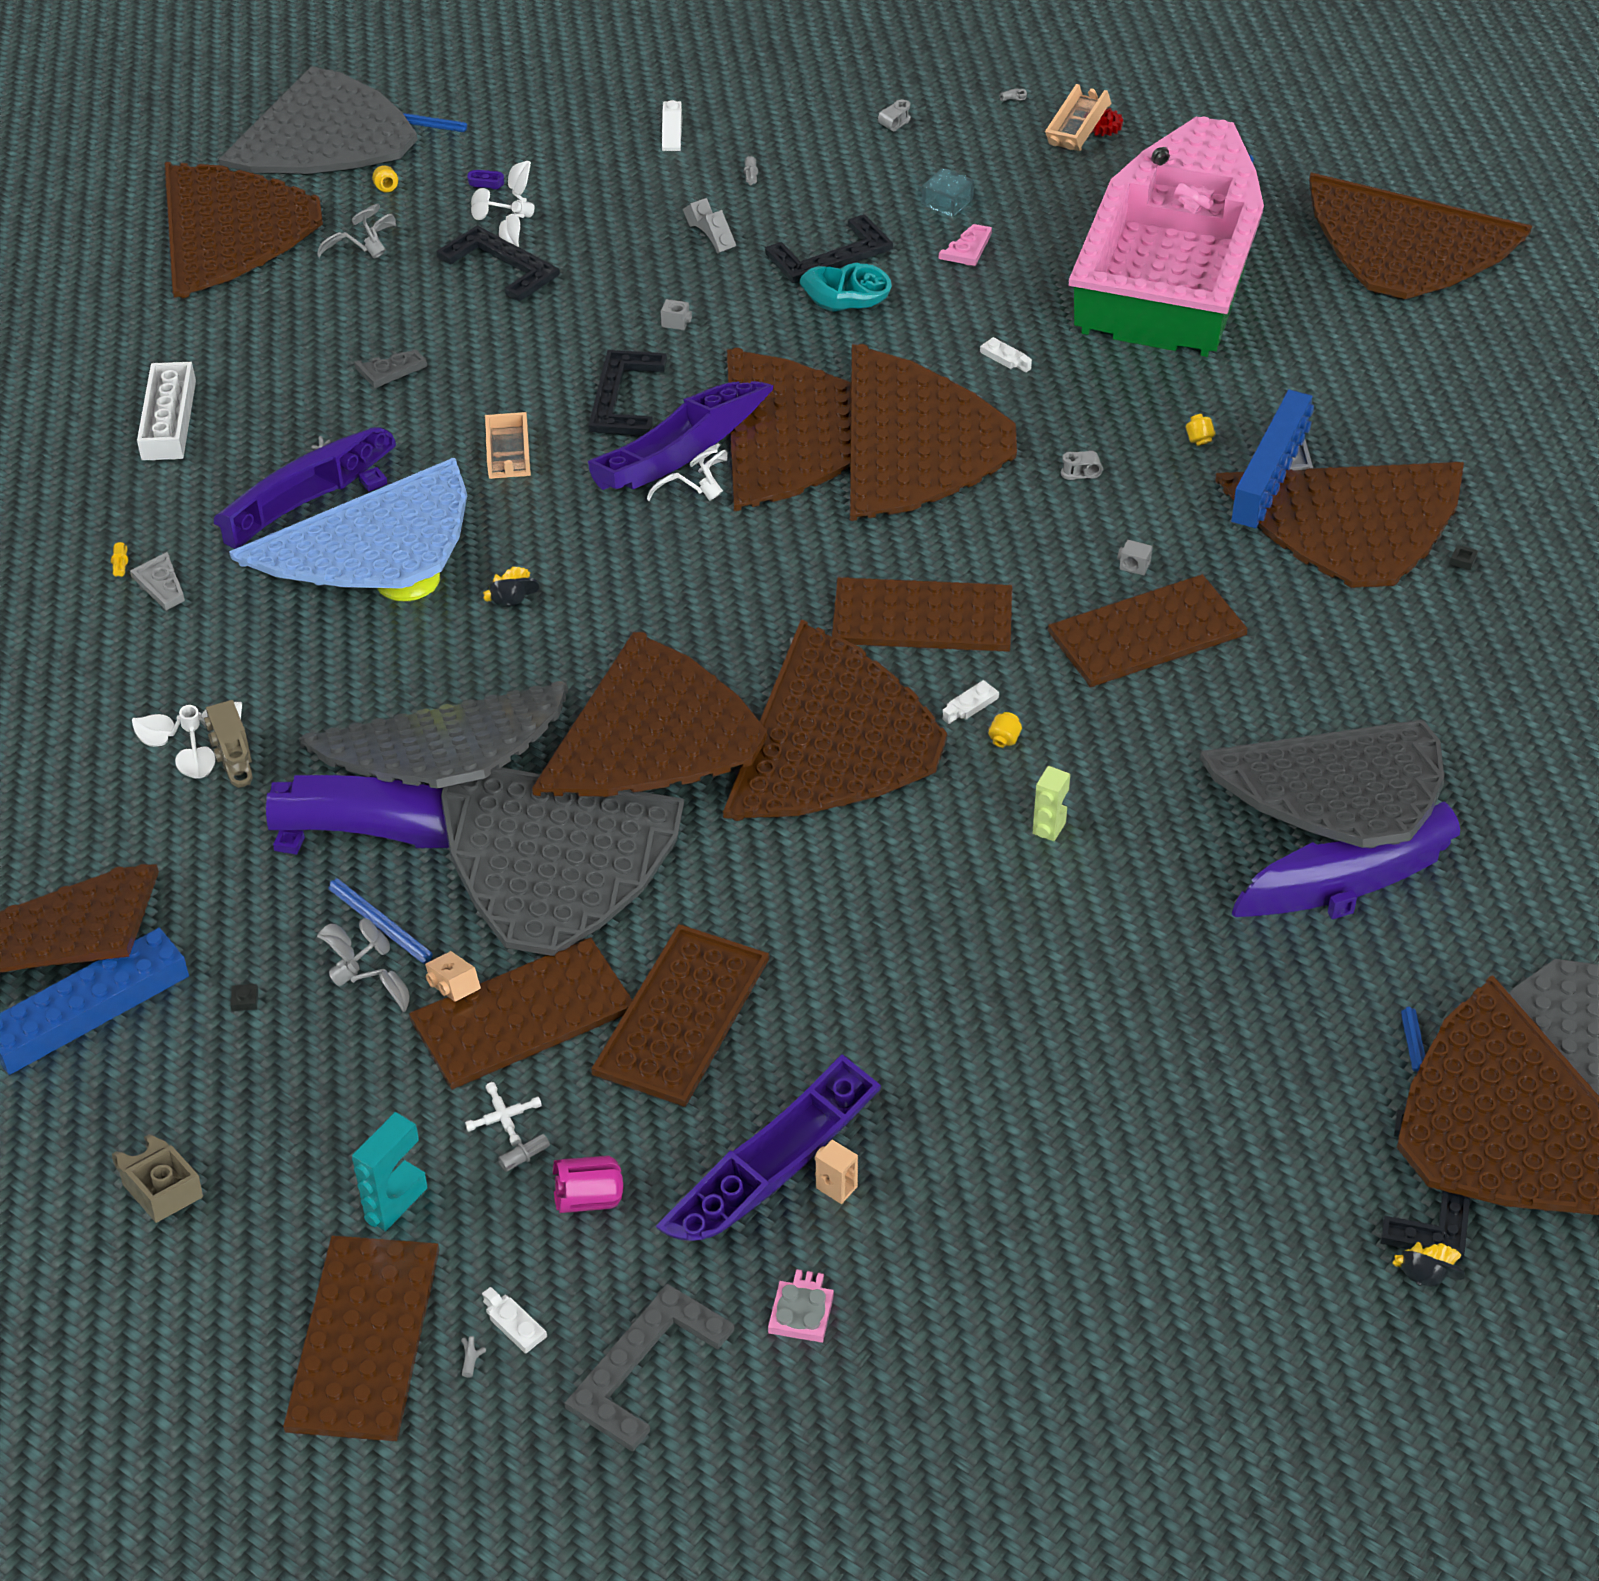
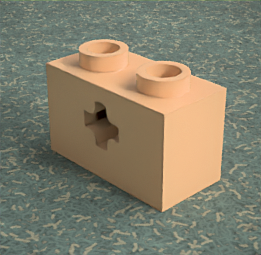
[425,951,481,1001]
[815,1140,858,1204]

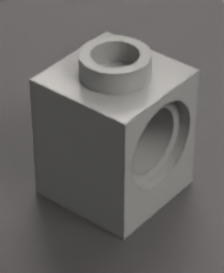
[661,299,692,330]
[1117,540,1153,575]

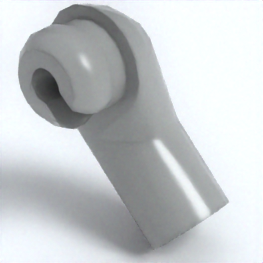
[999,88,1027,102]

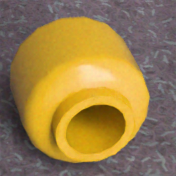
[372,165,398,192]
[1185,414,1216,446]
[988,712,1022,748]

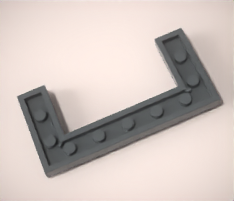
[565,1284,734,1452]

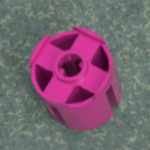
[553,1155,623,1213]

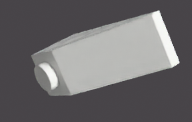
[662,100,682,151]

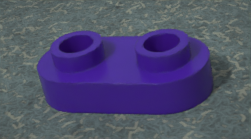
[467,170,505,189]

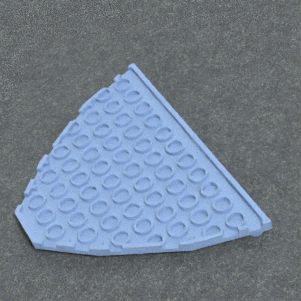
[229,458,467,588]

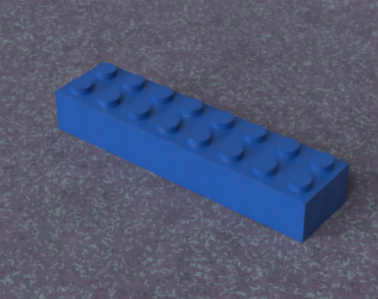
[1231,389,1314,529]
[0,927,189,1075]

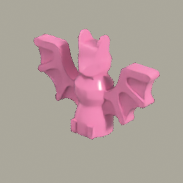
[1173,183,1214,214]

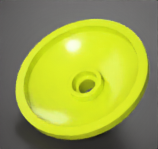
[377,572,440,601]

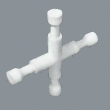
[465,1082,542,1147]

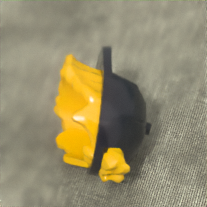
[483,566,539,607]
[1392,1242,1465,1287]

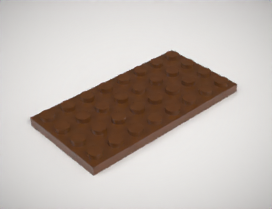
[1048,574,1248,688]
[832,577,1012,652]
[591,924,769,1107]
[409,937,632,1090]
[283,1235,440,1442]

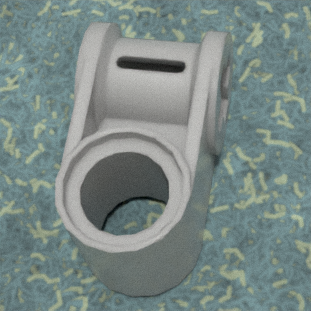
[878,100,910,131]
[1061,451,1103,480]

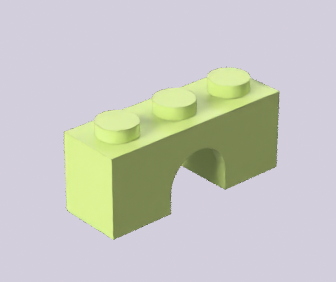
[1032,766,1070,841]

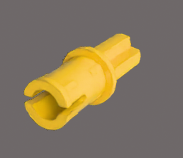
[111,542,128,577]

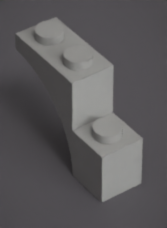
[683,198,736,254]

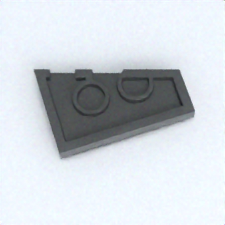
[354,350,427,388]

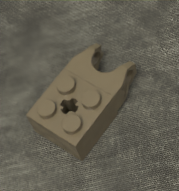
[204,700,253,788]
[112,1134,203,1223]

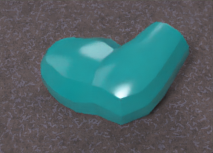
[800,263,892,312]

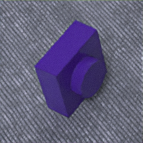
[358,467,387,492]
[273,830,305,855]
[1327,890,1357,919]

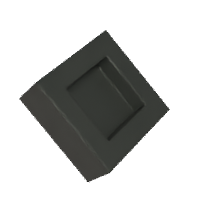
[1450,545,1478,570]
[230,984,259,1011]

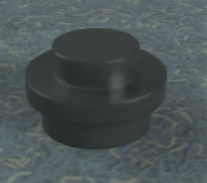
[1151,147,1170,166]

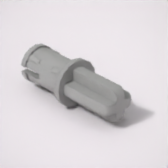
[744,156,758,186]
[498,1134,550,1172]

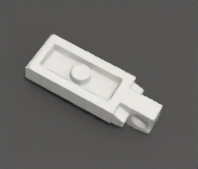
[980,337,1032,372]
[942,680,999,724]
[482,1287,547,1353]

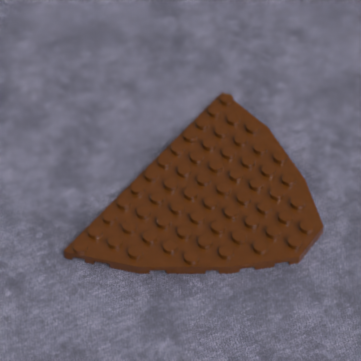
[165,162,323,298]
[1309,172,1532,299]
[850,344,1017,521]
[727,348,851,511]
[1215,462,1464,588]
[723,620,947,821]
[532,632,767,797]
[1397,975,1599,1215]

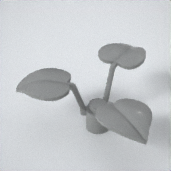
[317,204,396,259]
[317,918,409,1013]

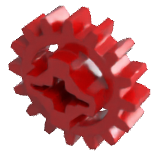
[1083,108,1123,137]

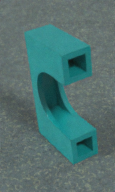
[352,1112,428,1232]

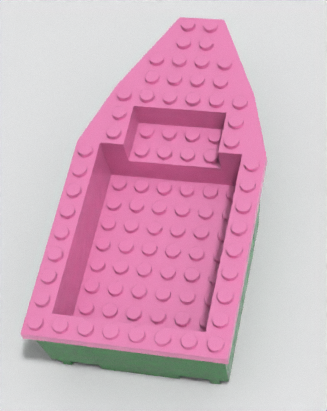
[1069,116,1264,357]

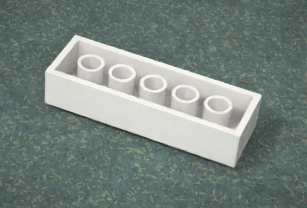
[137,362,196,460]

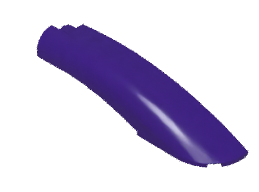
[588,381,773,490]
[214,427,396,549]
[266,775,449,848]
[1232,801,1460,917]
[656,1054,881,1241]

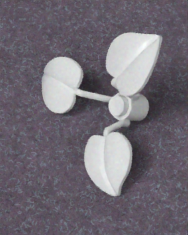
[471,161,534,247]
[647,443,727,501]
[132,702,242,779]

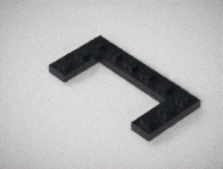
[765,214,893,283]
[436,225,560,302]
[589,350,667,436]
[1380,1109,1470,1260]

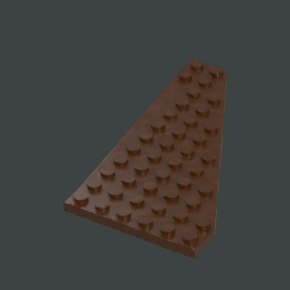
[0,864,159,973]

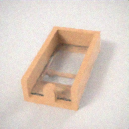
[1045,84,1112,151]
[485,412,531,479]

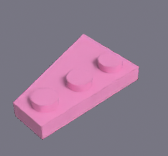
[939,224,992,266]

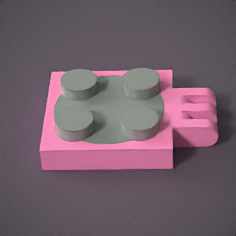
[768,1269,834,1343]

